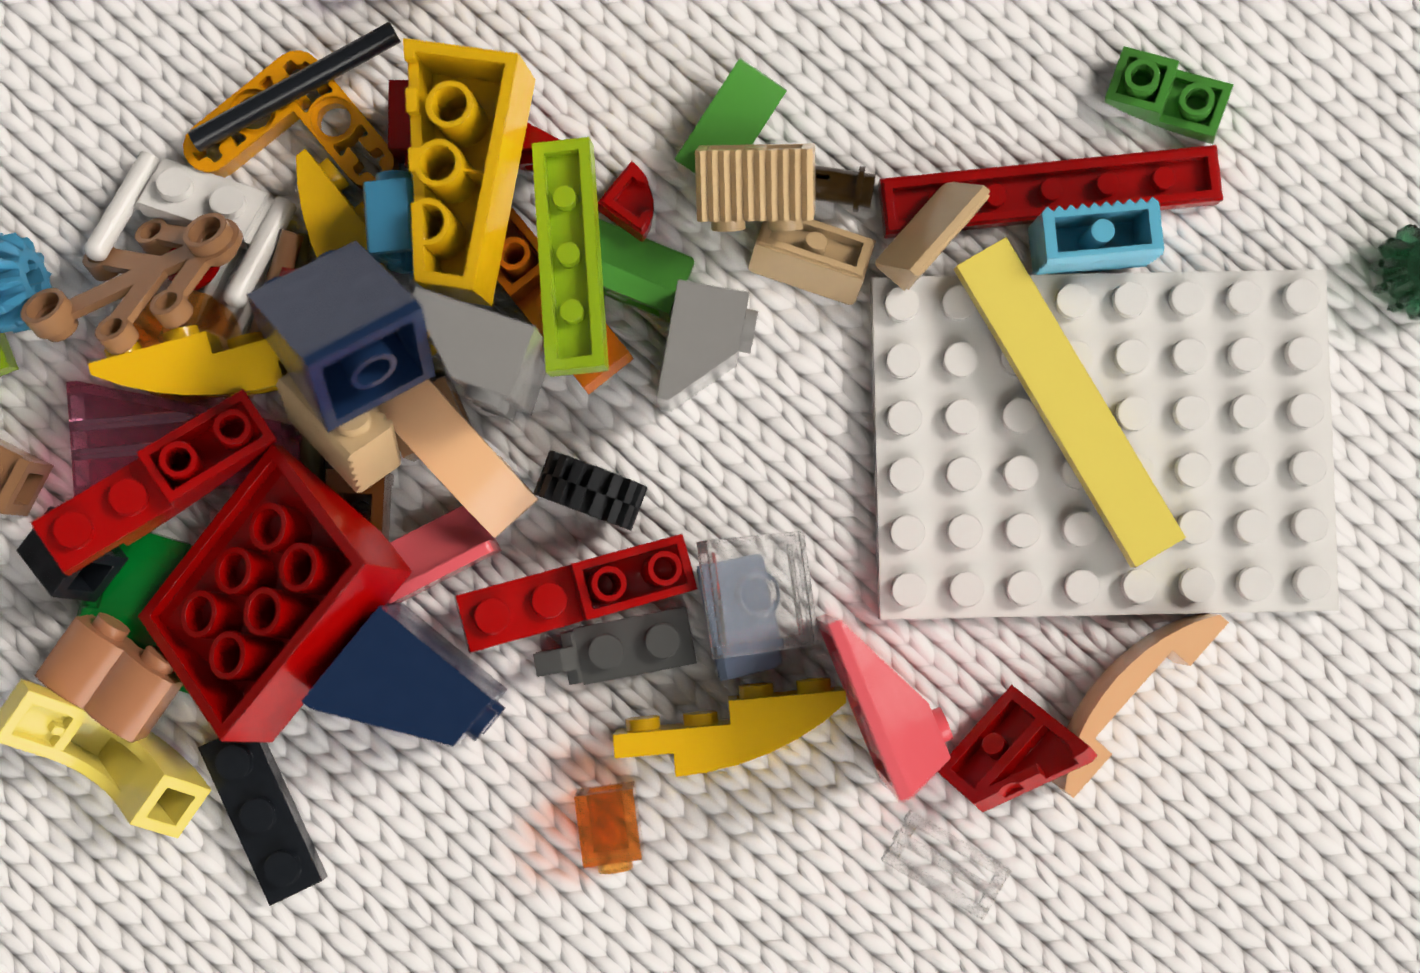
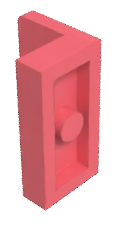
[387,505,502,605]

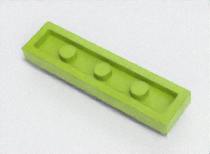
[532,137,609,377]

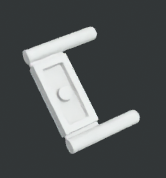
[84,151,297,308]

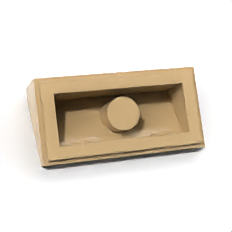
[875,182,990,291]
[748,220,876,305]

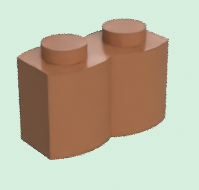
[34,612,183,743]

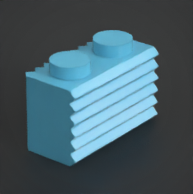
[1028,197,1164,275]

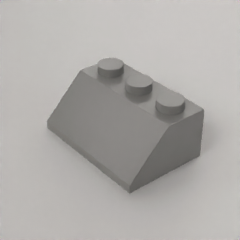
[413,287,546,420]

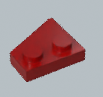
[938,684,1098,812]

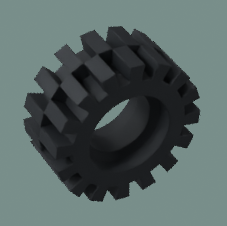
[533,450,648,531]

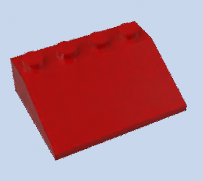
[138,443,413,743]

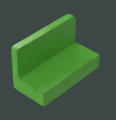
[599,219,694,322]

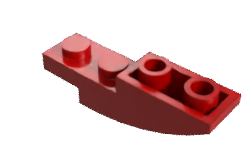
[30,389,277,576]
[454,534,698,653]

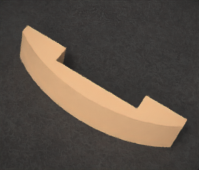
[378,379,539,538]
[1052,613,1229,798]

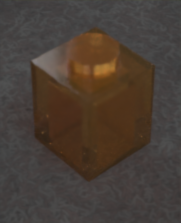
[574,781,644,874]

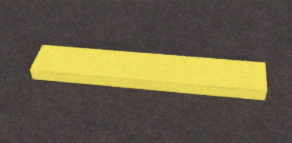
[953,237,1186,567]

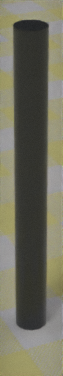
[188,21,401,152]

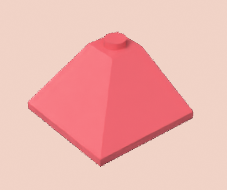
[815,614,953,802]

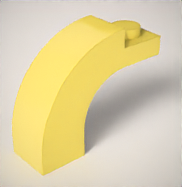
[0,679,211,838]

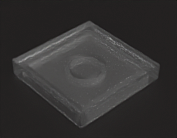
[696,530,820,660]

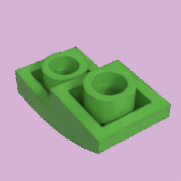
[1104,46,1234,144]
[674,58,787,174]

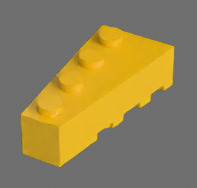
[403,38,536,306]

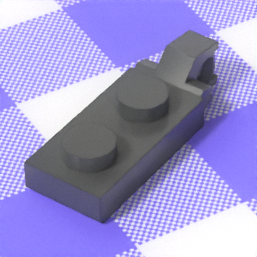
[533,606,697,685]

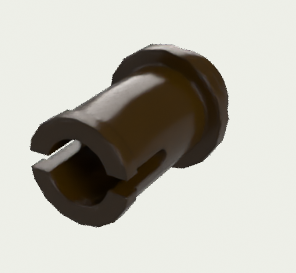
[815,165,876,212]

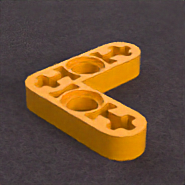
[183,50,399,191]

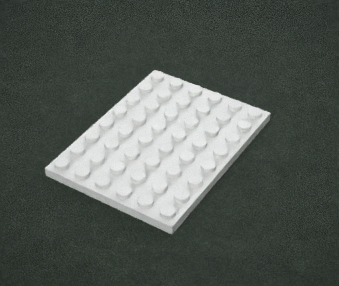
[870,269,1340,619]

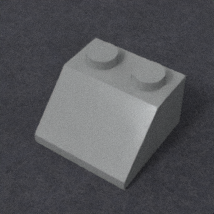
[657,280,758,412]

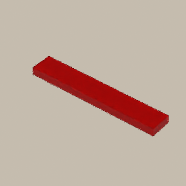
[878,145,1223,239]

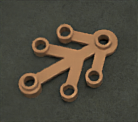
[21,213,243,354]

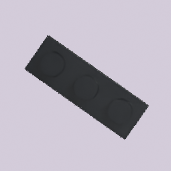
[198,738,328,906]

